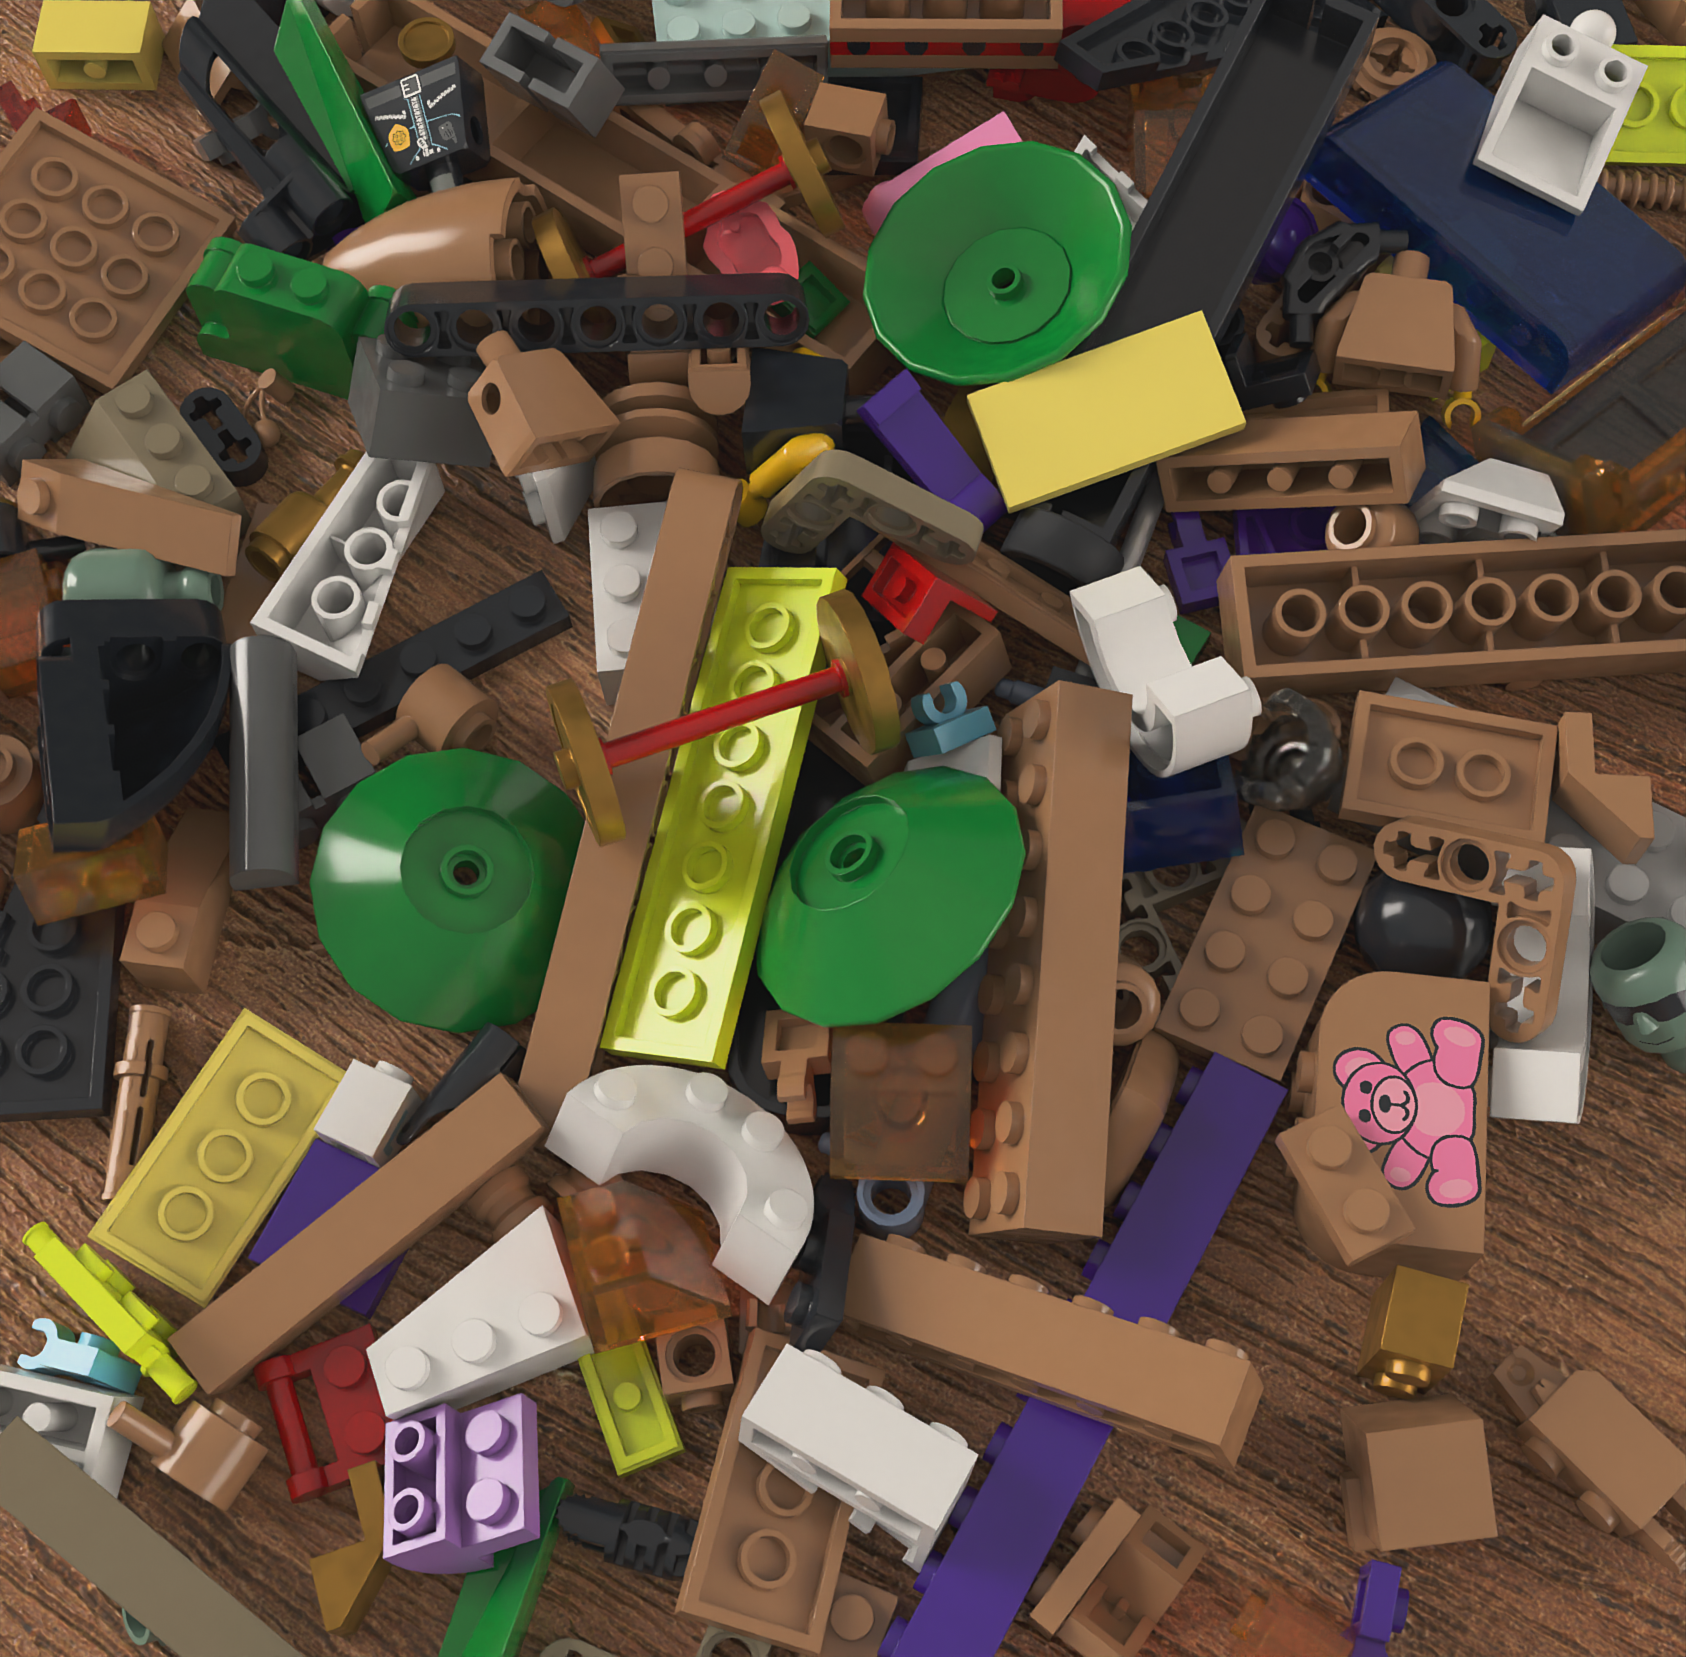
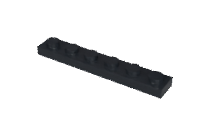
[214,570,573,770]

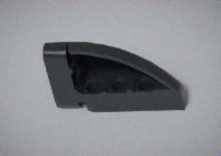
[36,599,232,854]

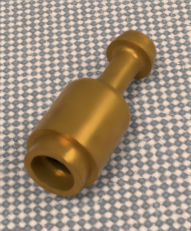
[245,449,364,583]

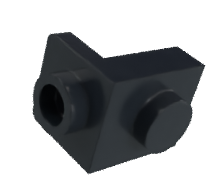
[1222,332,1321,411]

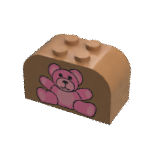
[1283,971,1490,1281]

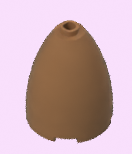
[320,177,553,329]

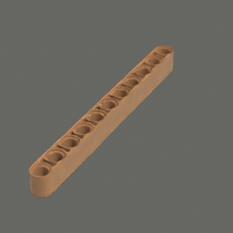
[518,467,743,1151]

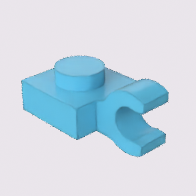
[17,1318,142,1395]

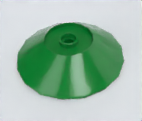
[863,141,1132,386]
[309,748,585,1034]
[755,766,1026,1028]

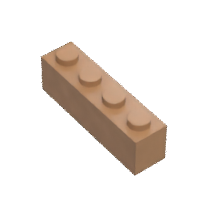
[1156,411,1426,512]

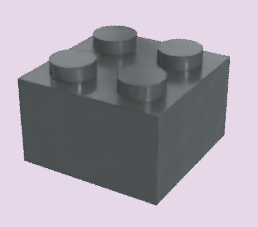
[348,334,492,468]

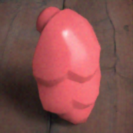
[702,191,799,305]

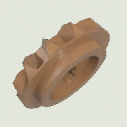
[1354,27,1437,108]

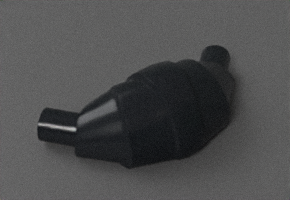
[1280,221,1409,349]

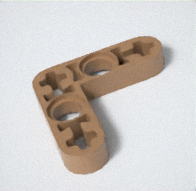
[1374,816,1576,1043]

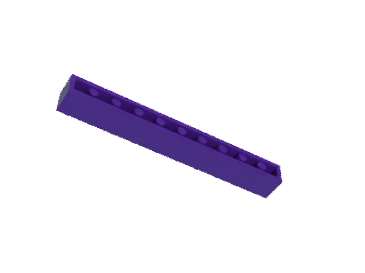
[877,1052,1288,1657]

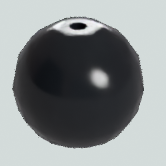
[1353,857,1494,979]

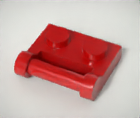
[253,1323,394,1504]

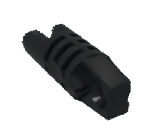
[555,1493,699,1582]

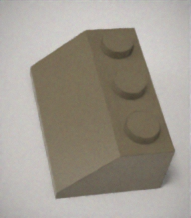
[66,369,251,570]

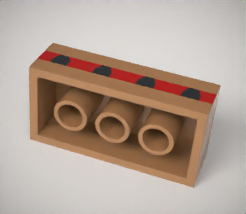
[829,0,1063,69]

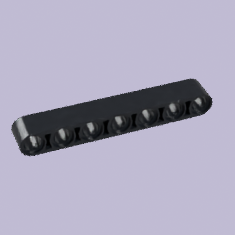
[384,273,810,358]

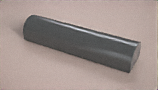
[599,35,828,106]
[229,635,300,891]

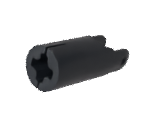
[396,1022,527,1146]

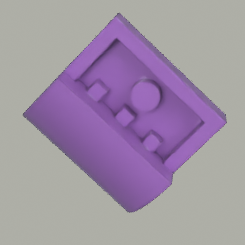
[383,1393,540,1574]

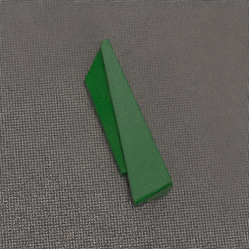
[273,0,416,223]
[438,1476,575,1657]

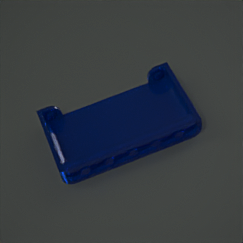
[1304,61,1686,395]

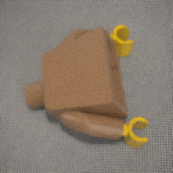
[1310,250,1482,429]

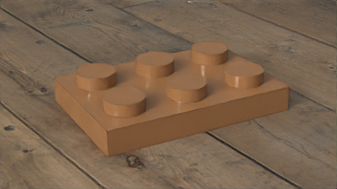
[1338,690,1558,843]

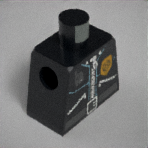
[360,55,491,193]

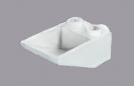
[1473,10,1648,217]

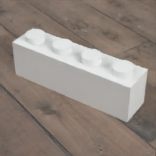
[250,451,445,681]

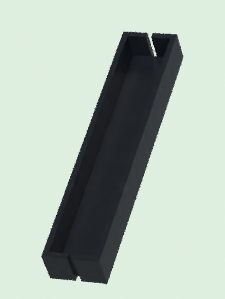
[997,0,1380,547]

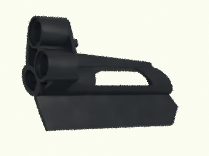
[177,0,363,262]

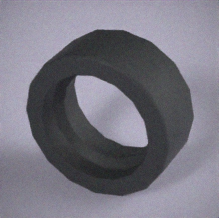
[1000,507,1124,597]

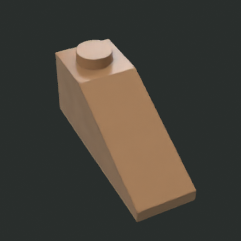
[119,807,233,995]

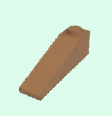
[17,459,242,576]

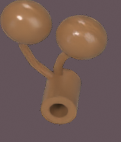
[233,368,295,448]

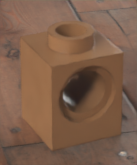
[804,82,896,177]
[652,1299,736,1414]

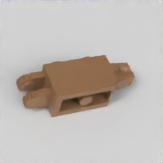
[1487,1345,1686,1575]

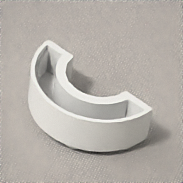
[1069,566,1262,778]
[1487,847,1595,1124]
[545,1065,814,1305]

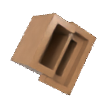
[1339,1394,1498,1552]

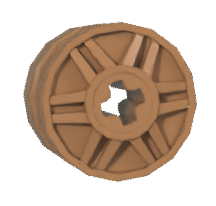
[593,382,720,508]

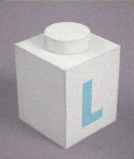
[313,1059,423,1168]

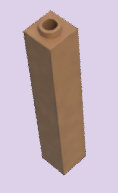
[167,1073,552,1395]

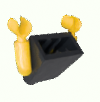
[737,347,873,527]

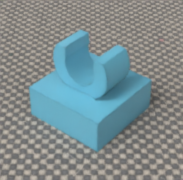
[905,681,997,758]

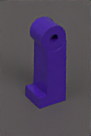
[856,368,1008,533]

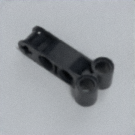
[1373,0,1518,91]

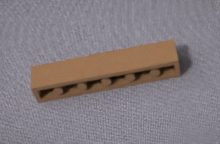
[841,1233,1264,1469]

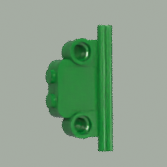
[186,237,419,400]

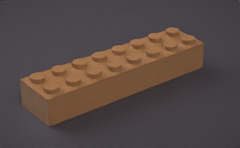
[1216,529,1686,698]
[963,680,1133,1245]

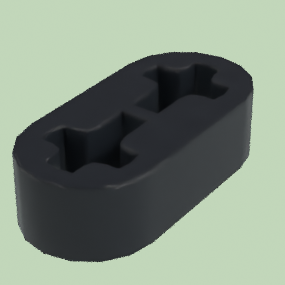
[180,387,269,487]

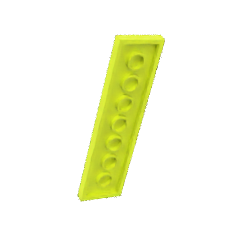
[599,567,848,1070]

